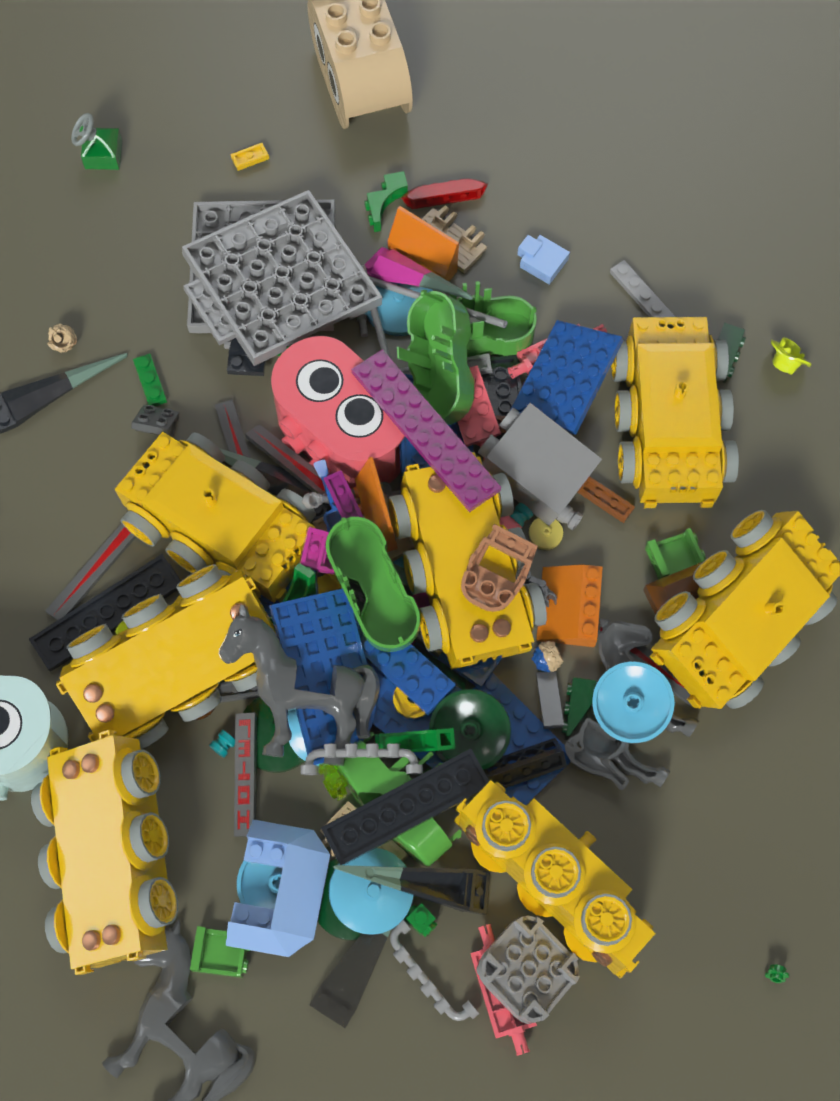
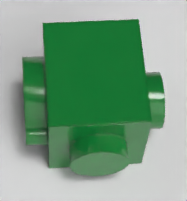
[406,903,438,937]

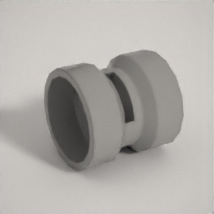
[557,505,583,530]

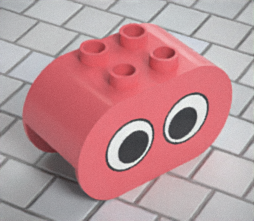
[271,336,405,490]

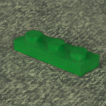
[133,354,167,407]

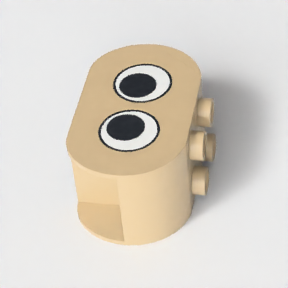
[307,0,413,129]

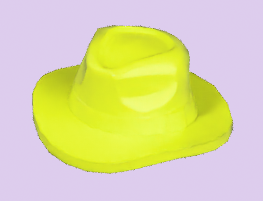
[771,337,811,375]

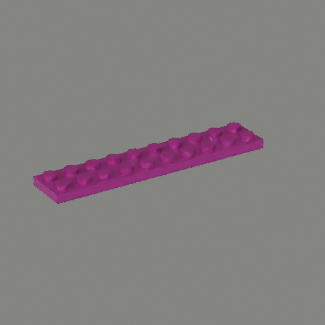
[351,349,501,512]

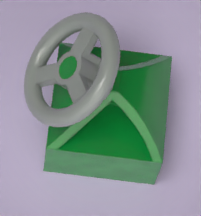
[71,113,122,170]

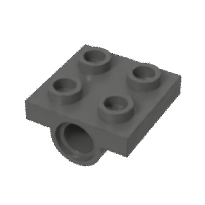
[131,405,179,437]

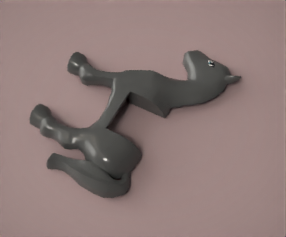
[219,604,380,766]
[565,617,699,790]
[102,919,255,1101]

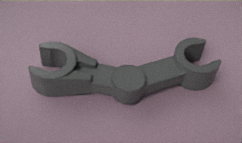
[518,571,557,607]

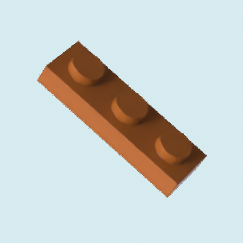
[577,476,635,524]

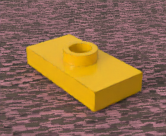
[230,143,269,171]

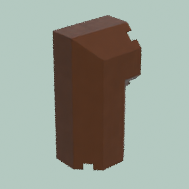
[643,561,704,615]

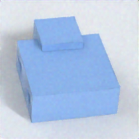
[517,235,570,285]

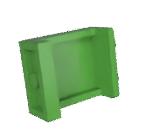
[645,528,706,580]
[190,926,250,978]

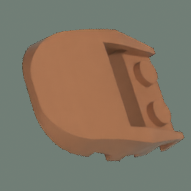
[461,524,538,612]

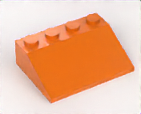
[388,206,459,282]
[353,457,398,552]
[536,565,603,647]

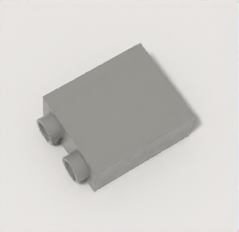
[477,403,602,526]

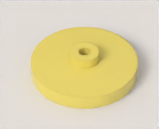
[529,518,563,550]

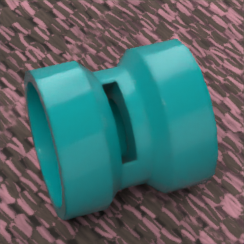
[509,503,533,527]
[209,730,235,758]

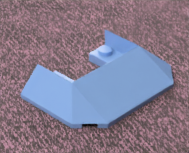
[226,819,330,957]

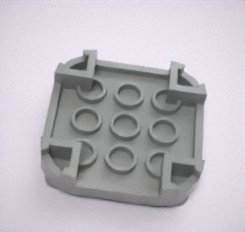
[476,916,580,1024]

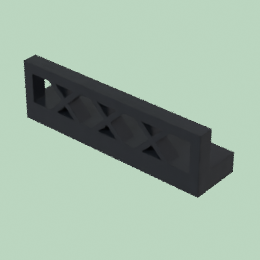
[483,738,567,788]

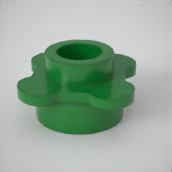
[765,964,789,983]

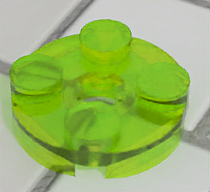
[318,763,348,801]

